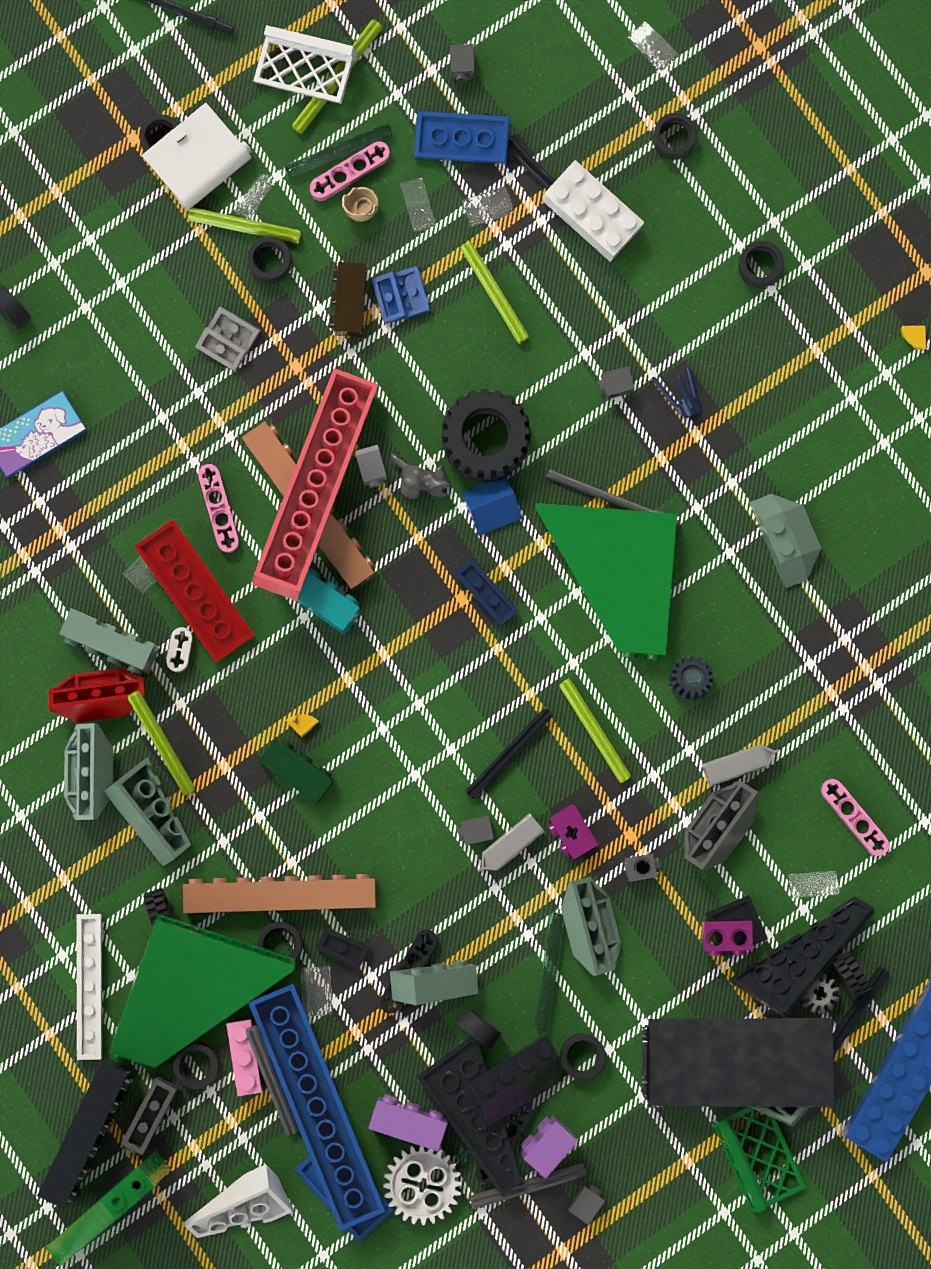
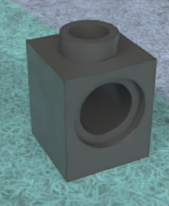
[450,44,474,82]
[597,366,635,400]
[457,816,494,845]
[623,853,660,882]
[568,1184,605,1225]

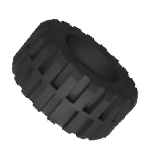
[441,389,531,482]

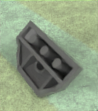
[685,781,760,871]

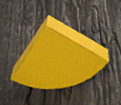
[901,326,926,350]
[286,714,319,738]

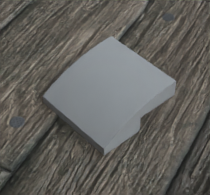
[195,306,261,371]

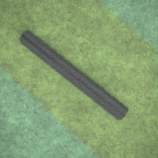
[246,1025,298,1136]
[470,1163,586,1209]

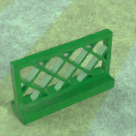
[712,1107,806,1213]

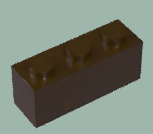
[330,262,367,337]

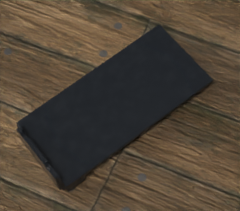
[642,1018,834,1108]

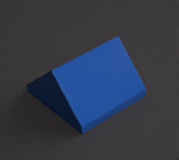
[461,477,522,536]

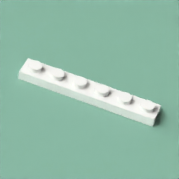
[77,914,102,1060]

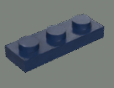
[454,558,519,627]

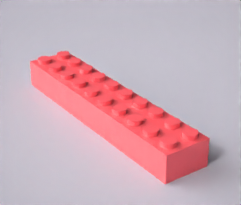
[252,368,378,601]

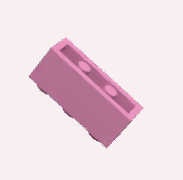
[227,1018,264,1096]

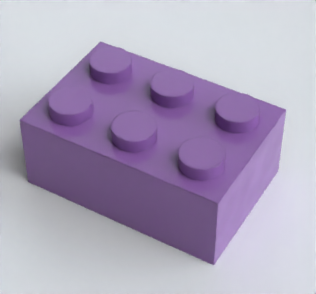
[368,1094,447,1151]
[521,1115,578,1179]

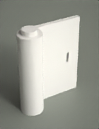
[142,103,252,211]

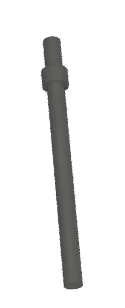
[546,469,680,529]

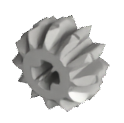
[802,973,839,1014]

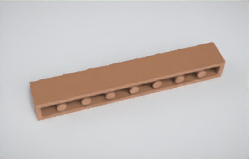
[242,421,376,592]
[183,874,376,913]

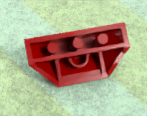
[49,668,145,723]

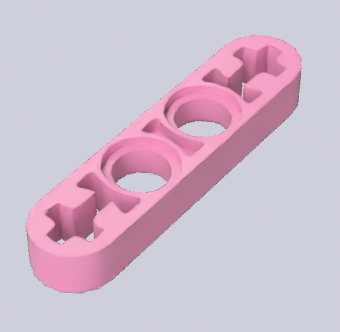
[310,142,390,201]
[198,464,239,553]
[820,779,889,856]

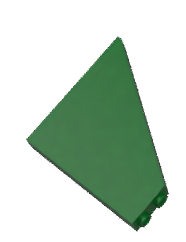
[535,503,677,660]
[109,914,295,1068]
[45,1151,172,1266]

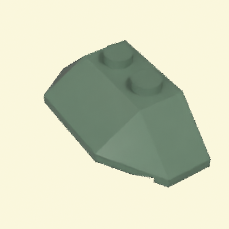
[749,494,821,589]
[64,723,113,820]
[561,877,621,976]

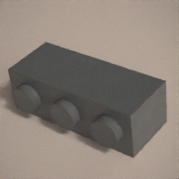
[121,1076,180,1155]

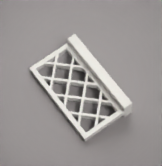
[254,25,358,104]

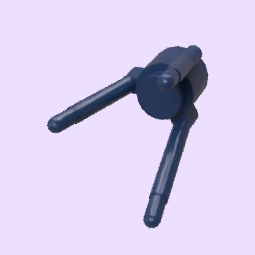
[651,367,701,419]

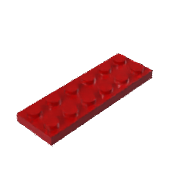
[134,519,255,663]

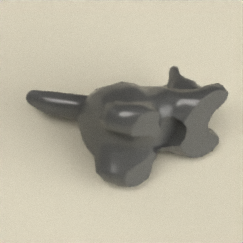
[390,454,450,499]

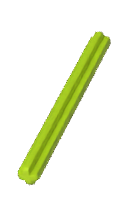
[292,20,382,134]

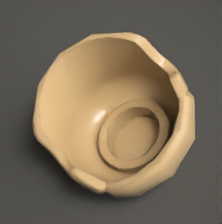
[342,187,379,222]

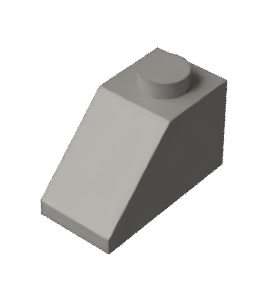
[355,445,387,488]

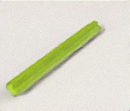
[188,207,301,244]
[461,241,529,344]
[560,679,631,783]
[128,691,195,796]

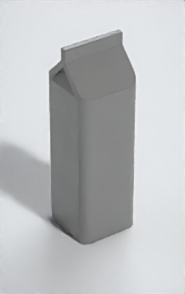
[701,744,779,787]
[477,813,545,872]

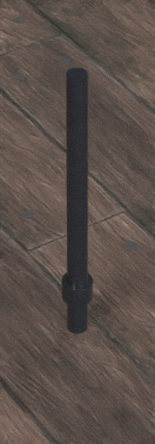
[144,0,234,36]

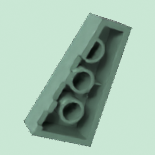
[59,608,160,675]
[104,757,191,866]

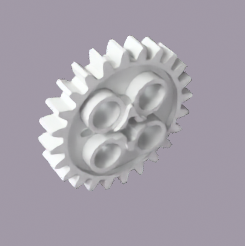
[383,1146,462,1225]

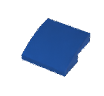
[372,266,432,323]

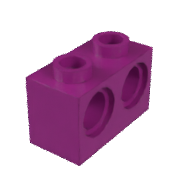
[701,921,753,956]

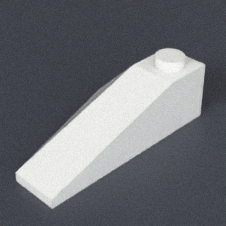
[184,1165,293,1238]

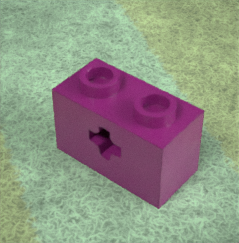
[547,804,598,860]

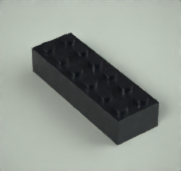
[37,1058,135,1209]

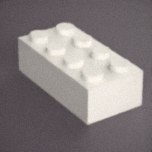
[542,160,644,262]

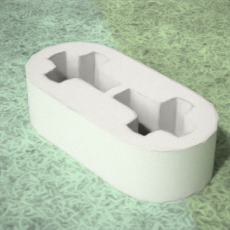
[167,627,193,672]

